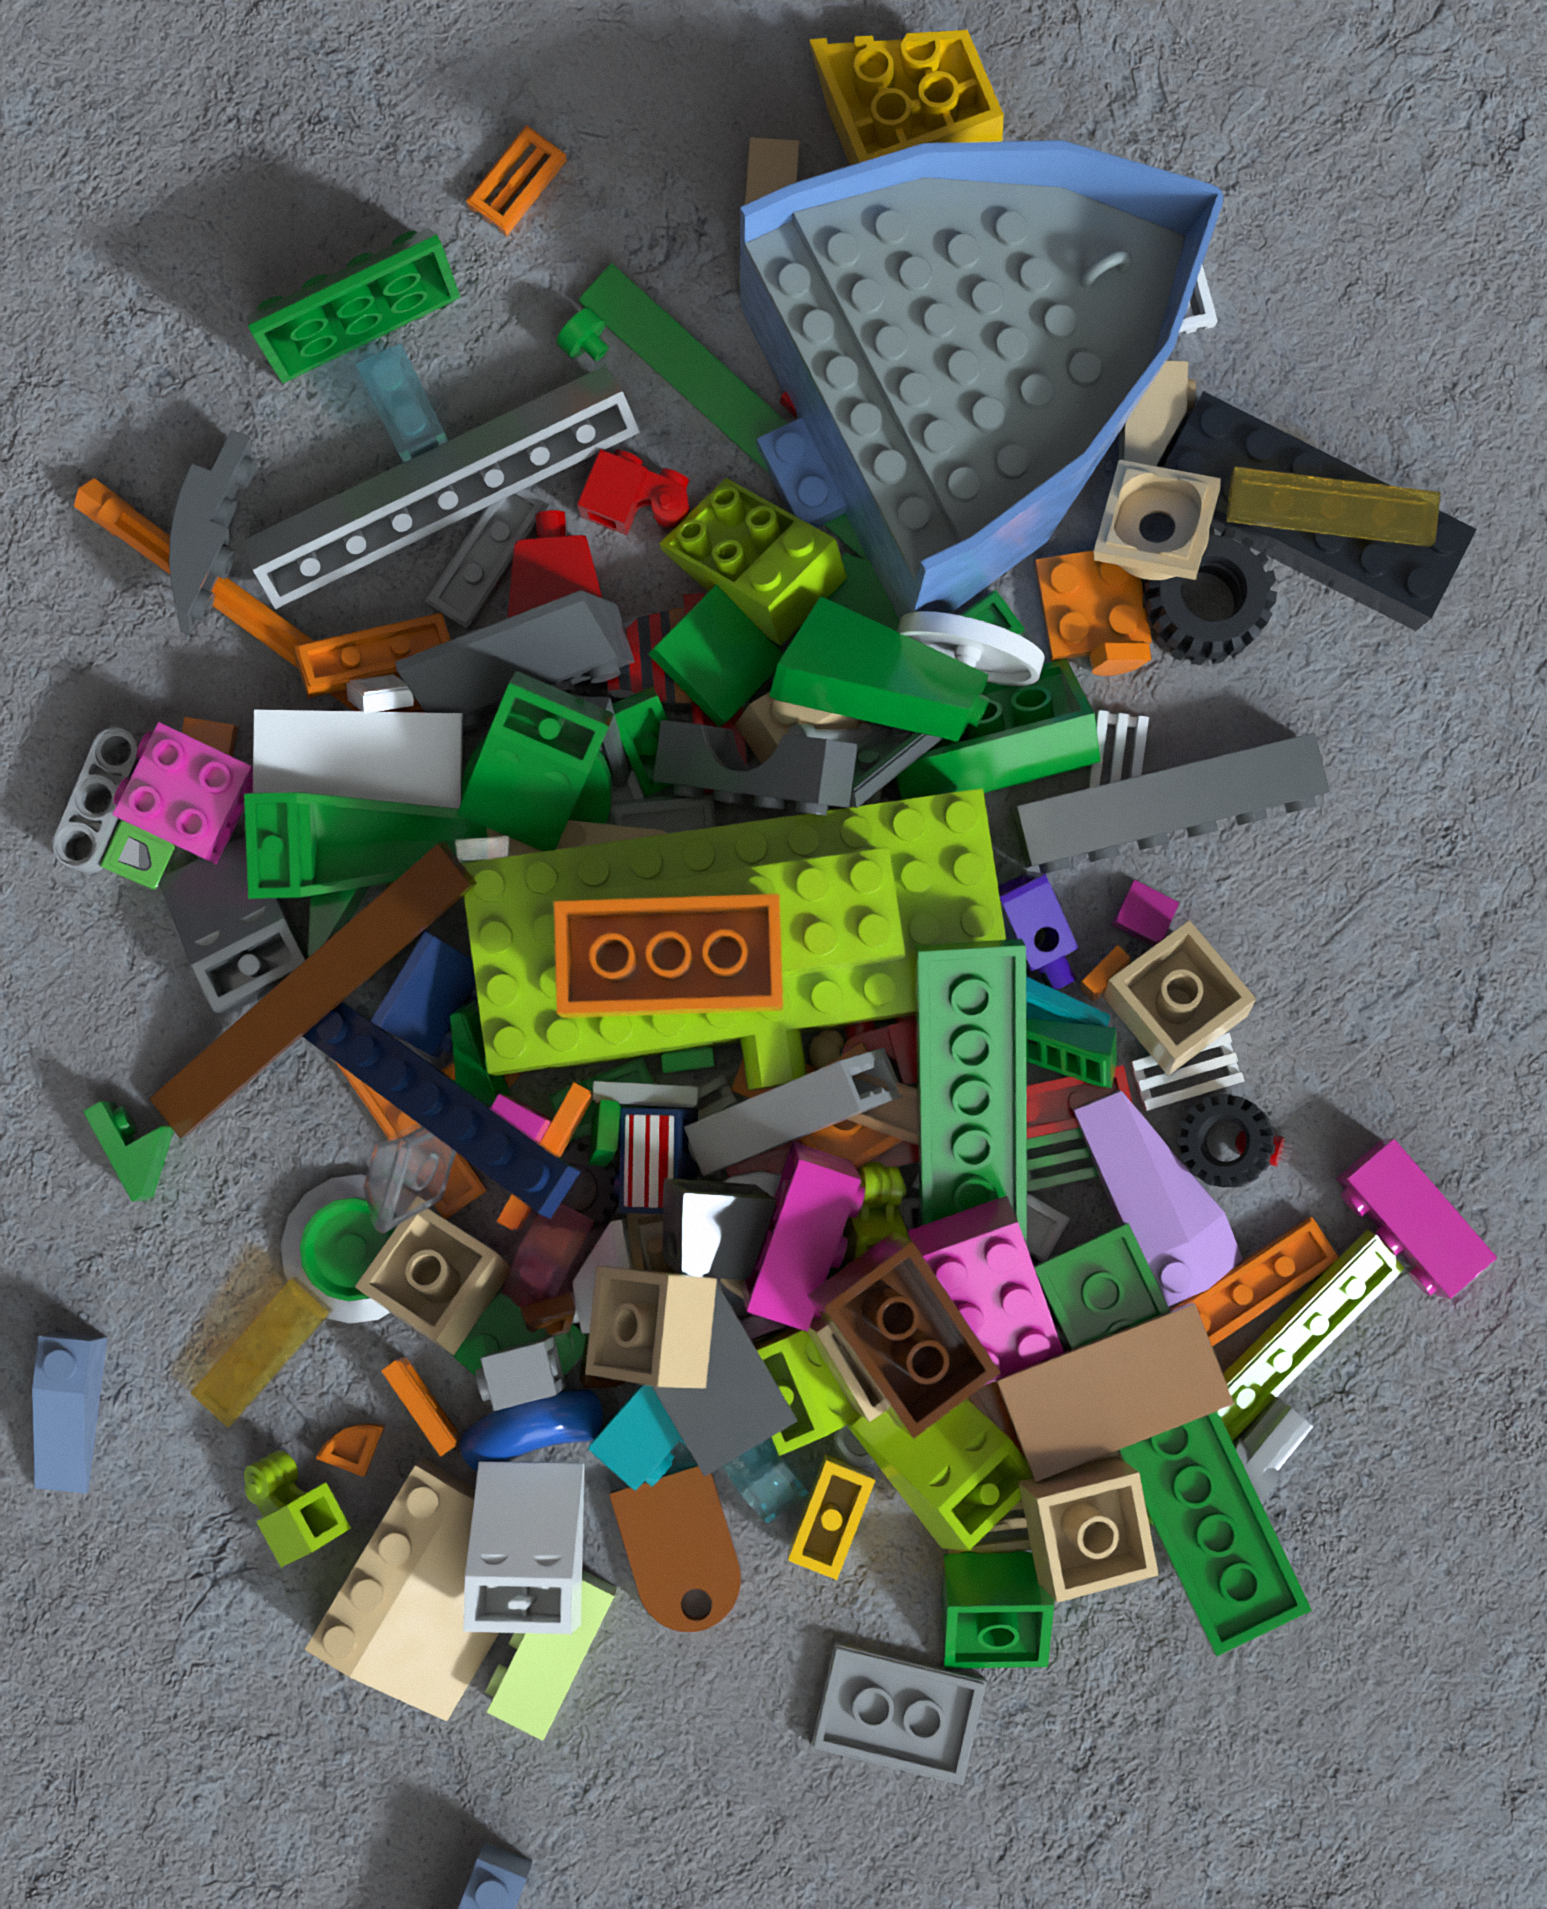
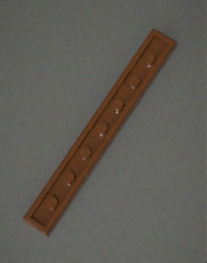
[149,842,477,1139]

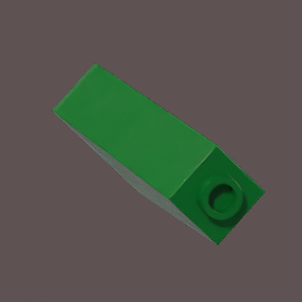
[769,596,990,742]

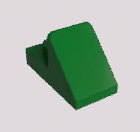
[612,686,674,797]
[83,1101,174,1202]

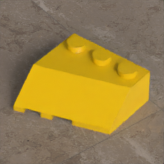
[809,30,1004,166]

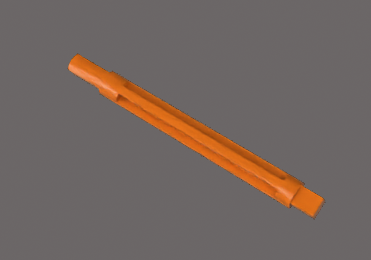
[74,478,361,711]

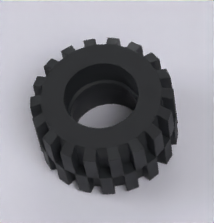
[1142,527,1277,665]

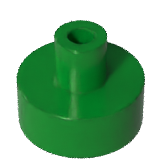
[556,307,609,361]

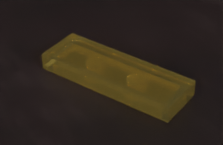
[190,1276,334,1428]

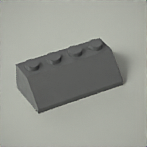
[395,590,635,733]

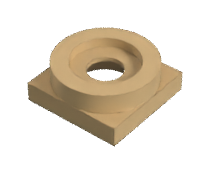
[1094,460,1221,580]

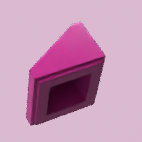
[1110,880,1179,947]

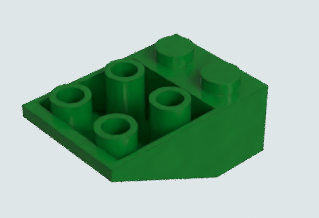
[456,671,614,852]

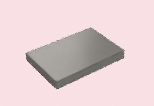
[810,1641,987,1785]

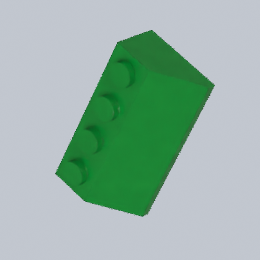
[876,658,1101,800]

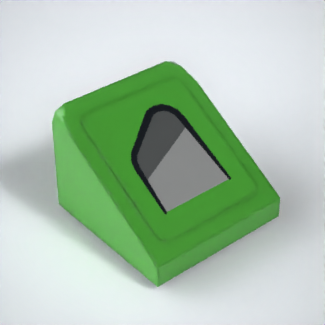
[99,820,175,890]

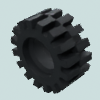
[1177,1094,1275,1188]

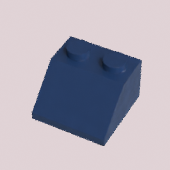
[370,931,478,1058]

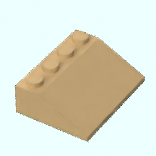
[304,1458,499,1721]

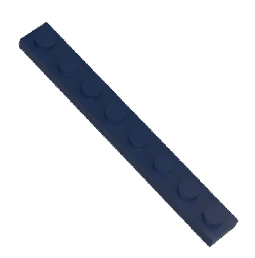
[302,1000,580,1219]

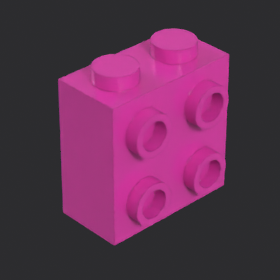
[112,722,253,865]

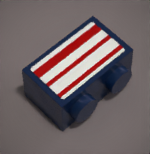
[614,1108,698,1214]

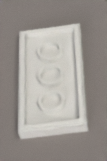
[253,710,464,808]

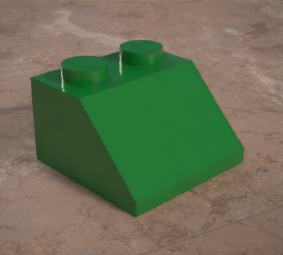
[942,1550,1054,1669]

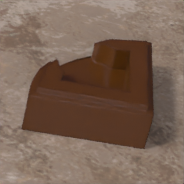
[520,1293,576,1336]

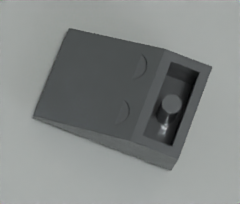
[159,835,309,1015]

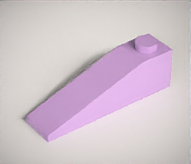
[1072,1090,1243,1306]

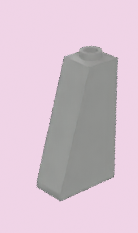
[684,1048,903,1176]

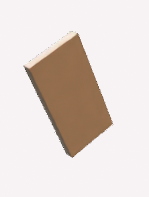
[995,1303,1234,1482]

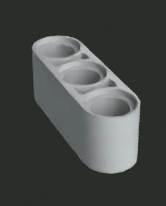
[52,727,141,874]

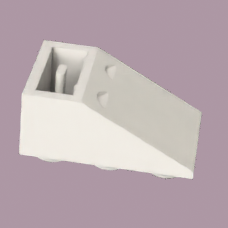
[463,1461,584,1634]

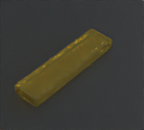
[1226,467,1441,547]

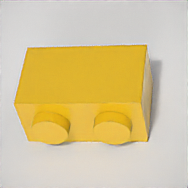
[787,1453,875,1580]

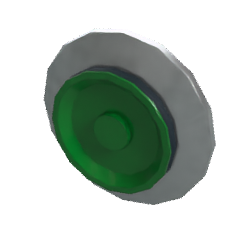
[281,1174,414,1324]

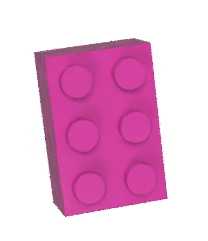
[742,1142,865,1332]
[908,1196,1063,1385]

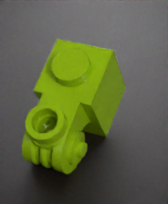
[842,1162,909,1266]
[244,1450,351,1568]

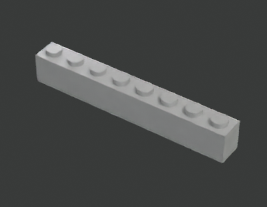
[242,365,640,609]

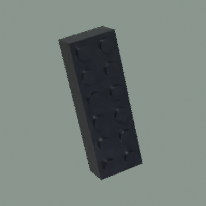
[1163,391,1477,631]

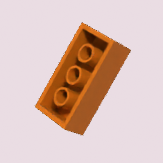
[554,894,783,1018]

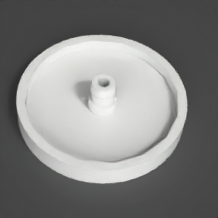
[897,612,1044,686]

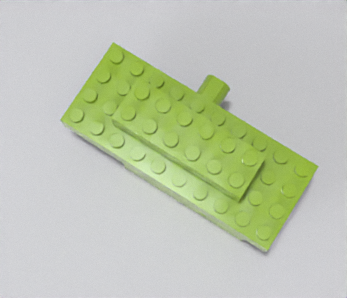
[462,788,1006,1090]

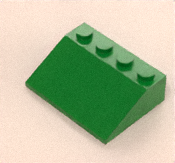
[247,228,461,384]

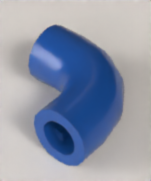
[460,1389,603,1472]

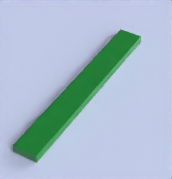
[578,263,869,561]

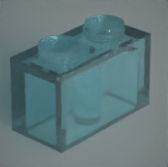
[355,343,448,463]

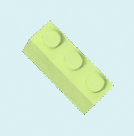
[485,1570,618,1741]

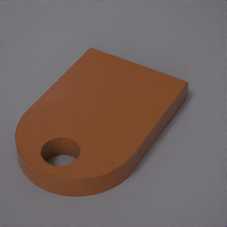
[609,1465,741,1632]

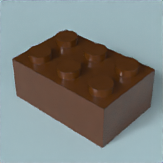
[807,1231,1001,1439]

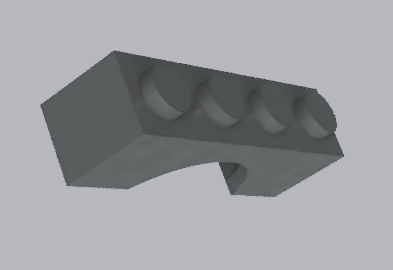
[653,720,858,815]

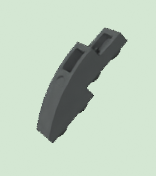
[169,430,257,636]

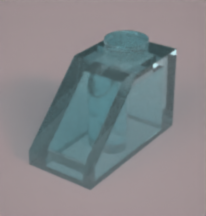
[723,1437,809,1524]

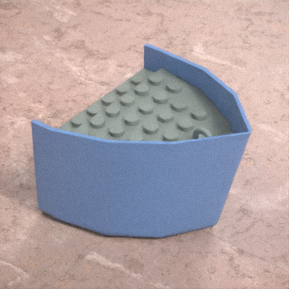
[740,140,1223,620]

